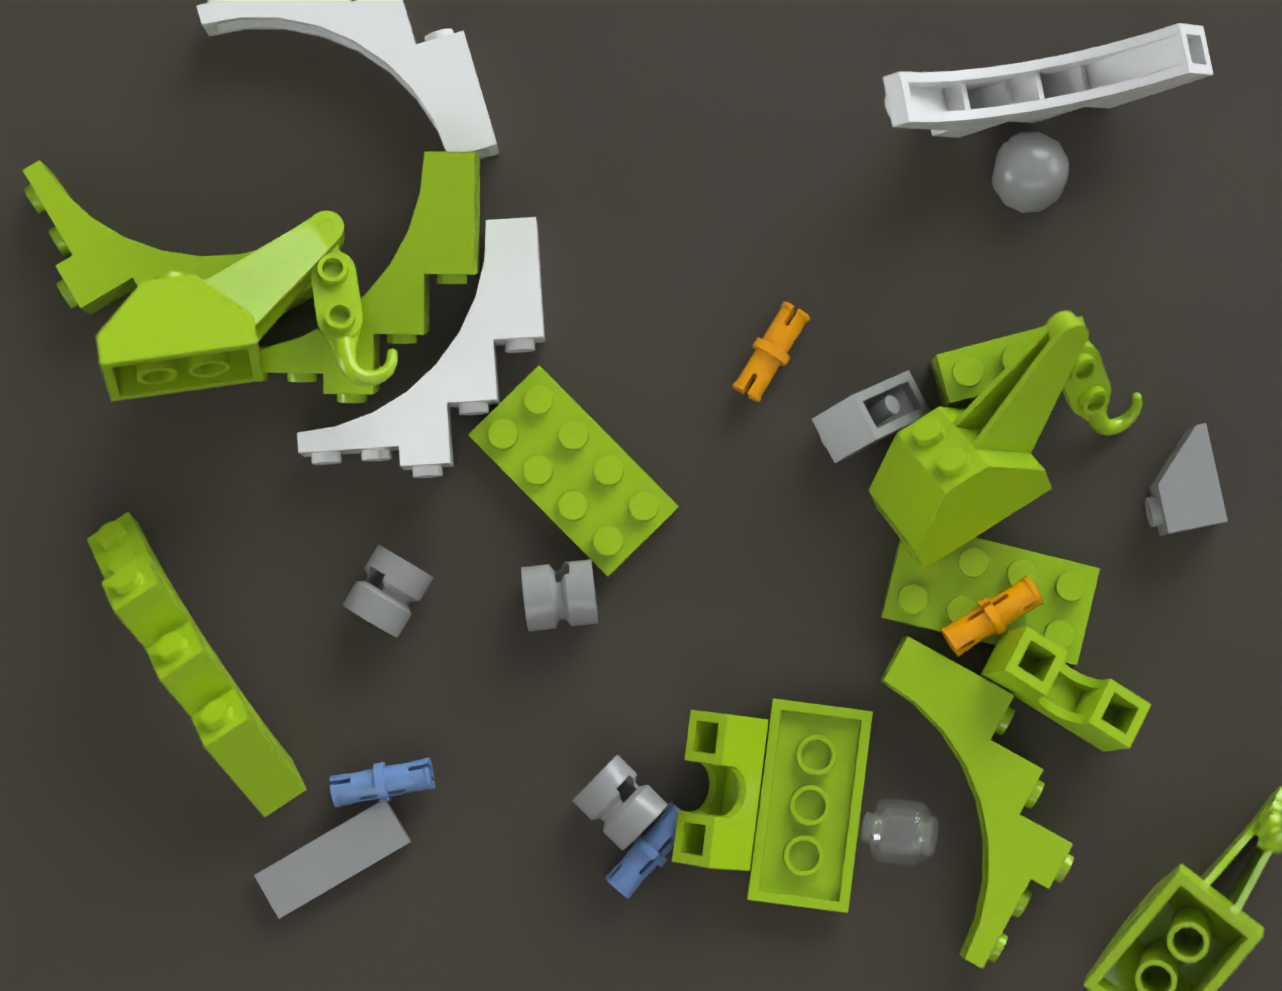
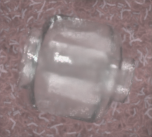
[862,797,938,867]

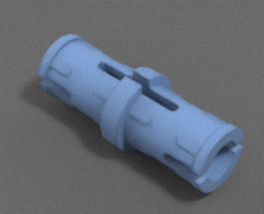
[329,757,435,807]
[604,802,681,899]

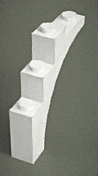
[196,0,500,159]
[883,23,1213,138]
[297,217,545,478]

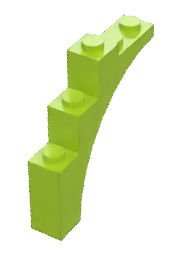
[257,151,480,403]
[22,160,313,316]
[87,511,307,817]
[879,636,1074,969]

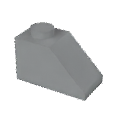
[811,370,931,463]
[1145,423,1228,536]

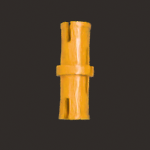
[732,301,810,403]
[940,576,1044,657]

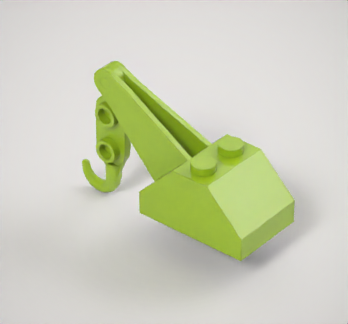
[97,211,397,402]
[868,311,1142,569]
[1083,786,1282,991]

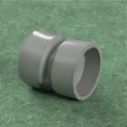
[342,544,434,638]
[521,559,599,632]
[572,754,668,851]

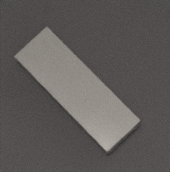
[254,801,412,919]

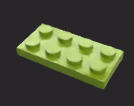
[468,365,679,577]
[881,537,1100,666]
[747,698,873,913]

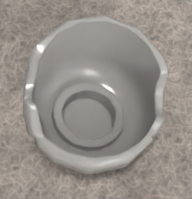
[992,132,1069,213]

